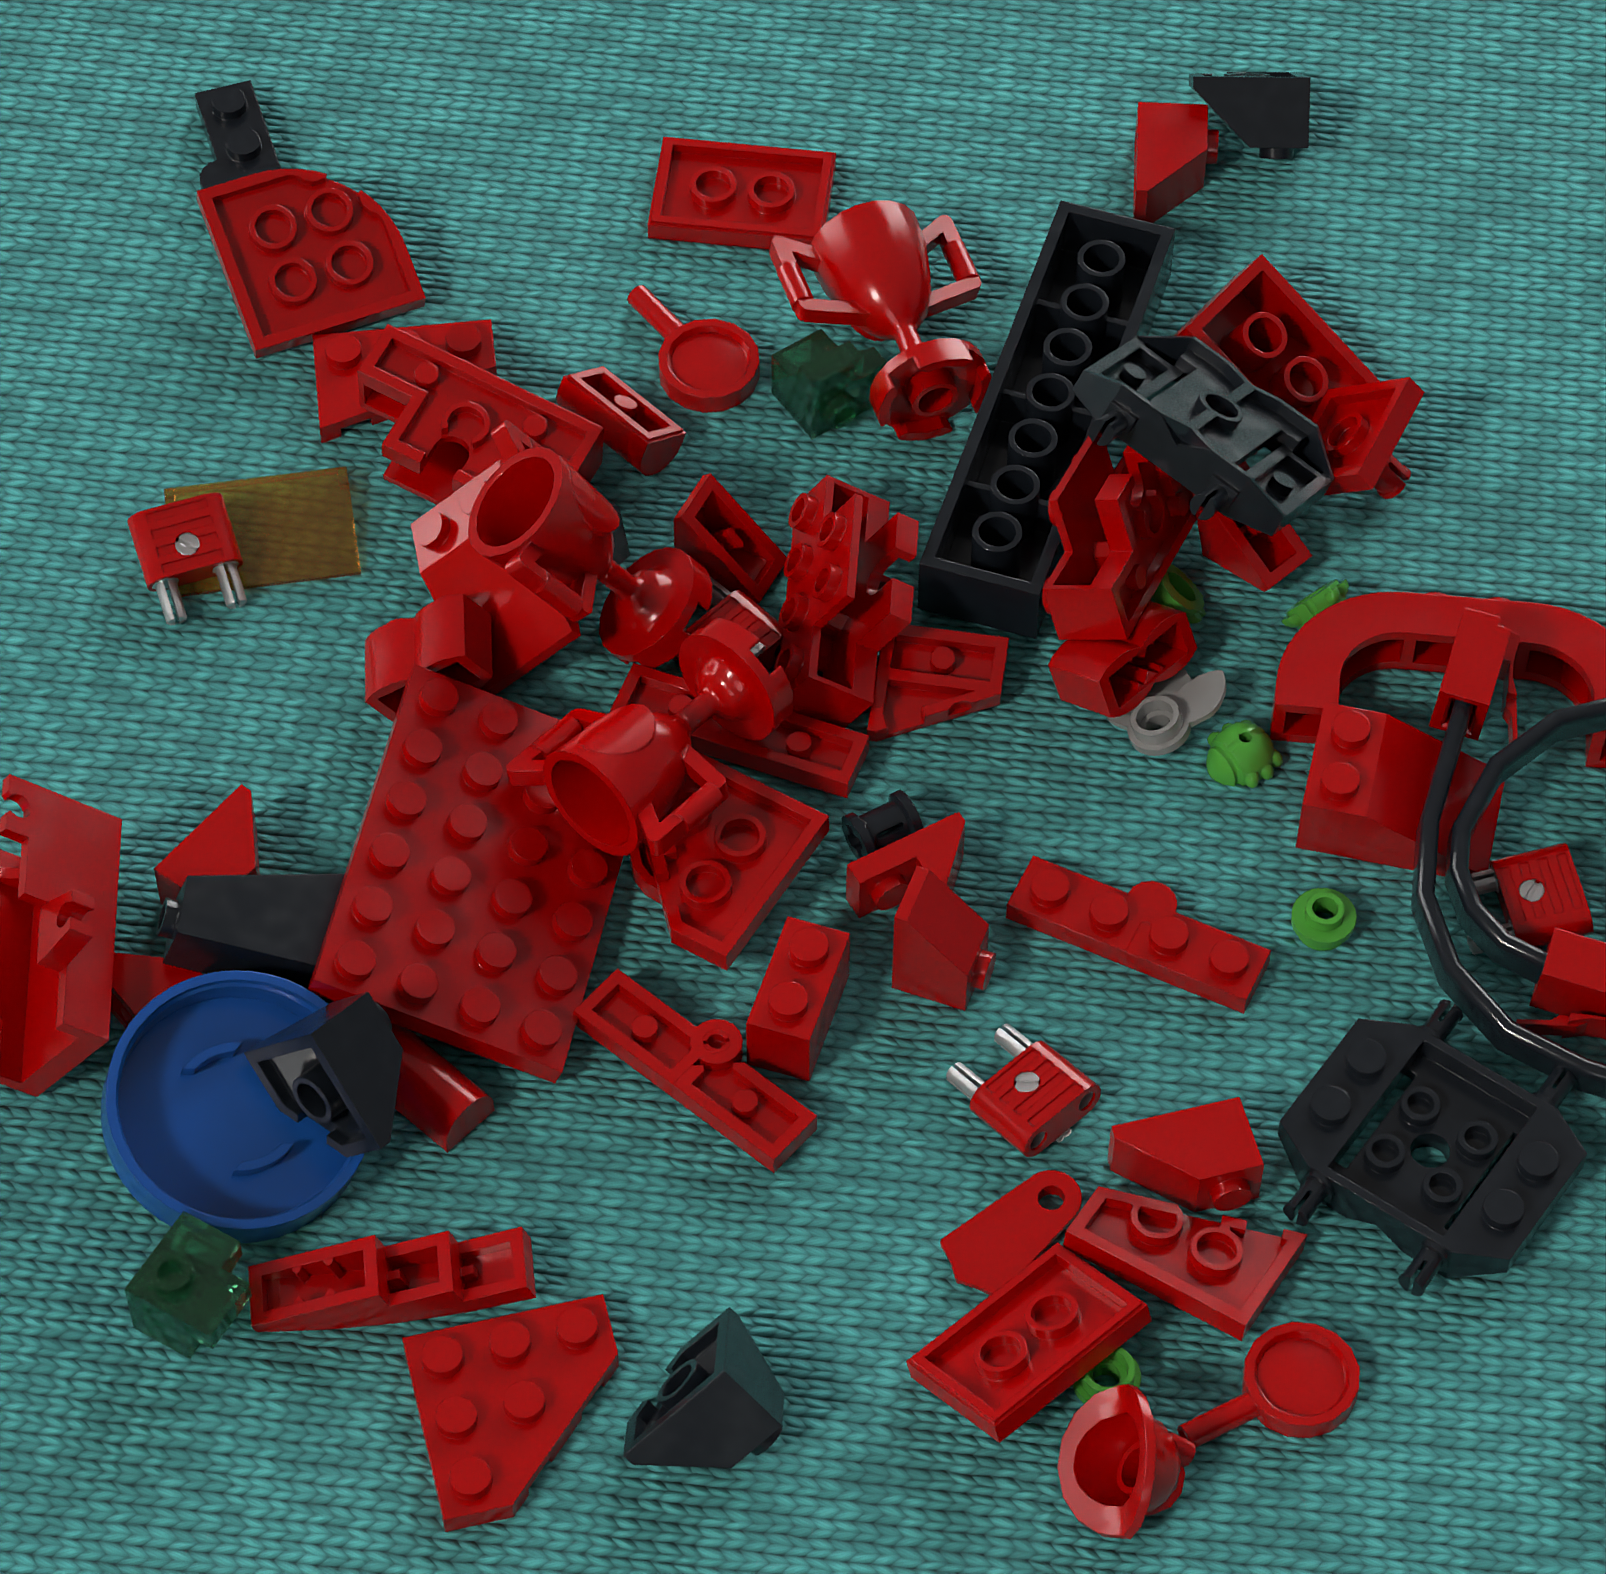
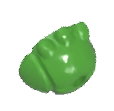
[1150,564,1206,624]
[1281,579,1349,629]
[1206,719,1283,788]

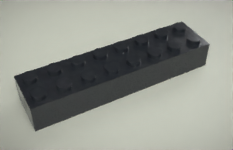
[917,201,1175,639]

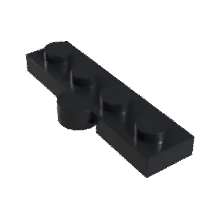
[194,80,281,189]

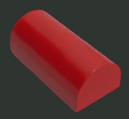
[556,366,686,476]
[392,1023,494,1153]

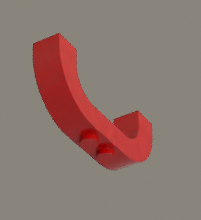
[1270,591,1606,768]

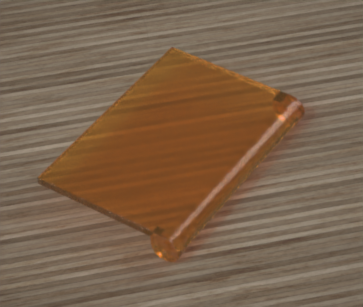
[164,466,361,597]

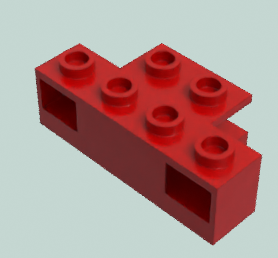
[358,324,604,505]
[1042,435,1197,640]
[774,475,919,728]

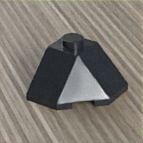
[1189,72,1311,159]
[244,992,403,1157]
[623,1307,784,1468]

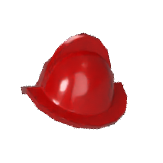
[1057,1384,1196,1539]

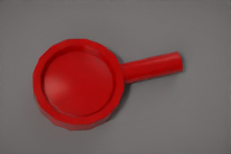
[627,285,760,413]
[1177,1322,1360,1448]

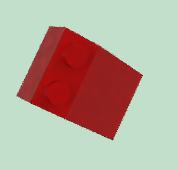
[1173,254,1380,420]
[411,460,581,695]
[1296,702,1505,876]

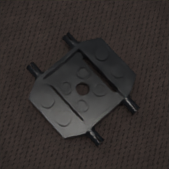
[1072,336,1335,536]
[1278,999,1587,1296]

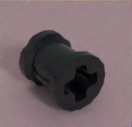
[841,789,924,859]

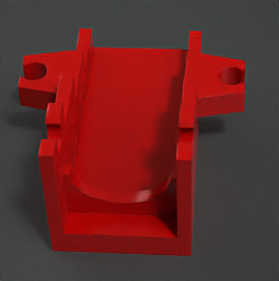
[0,774,122,1097]

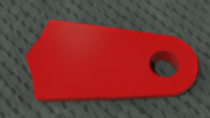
[940,1170,1082,1295]

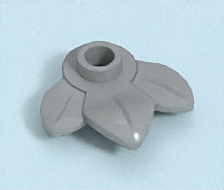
[1106,668,1227,756]

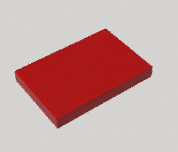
[648,137,836,249]
[906,1242,1152,1443]

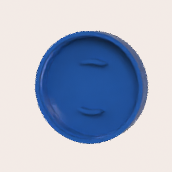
[101,970,365,1244]

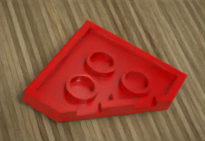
[644,751,829,971]
[402,1294,619,1532]

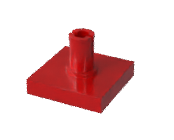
[1311,377,1425,499]

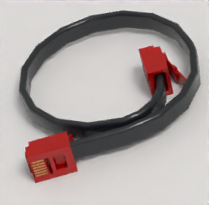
[1411,607,1606,1099]

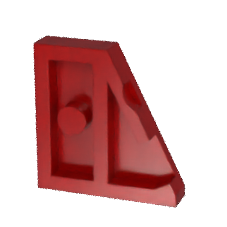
[867,625,1009,742]

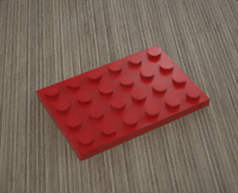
[308,664,623,1083]

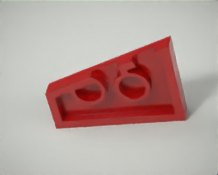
[1063,1186,1308,1341]

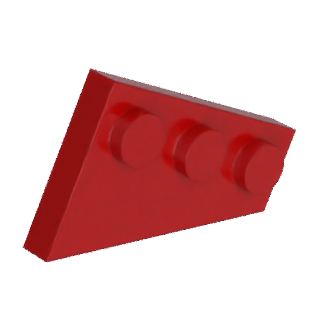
[312,319,497,443]

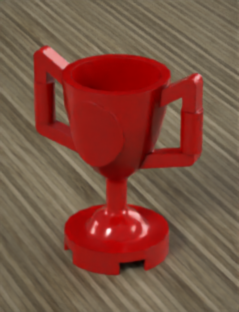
[769,200,992,441]
[468,420,712,668]
[506,618,794,856]

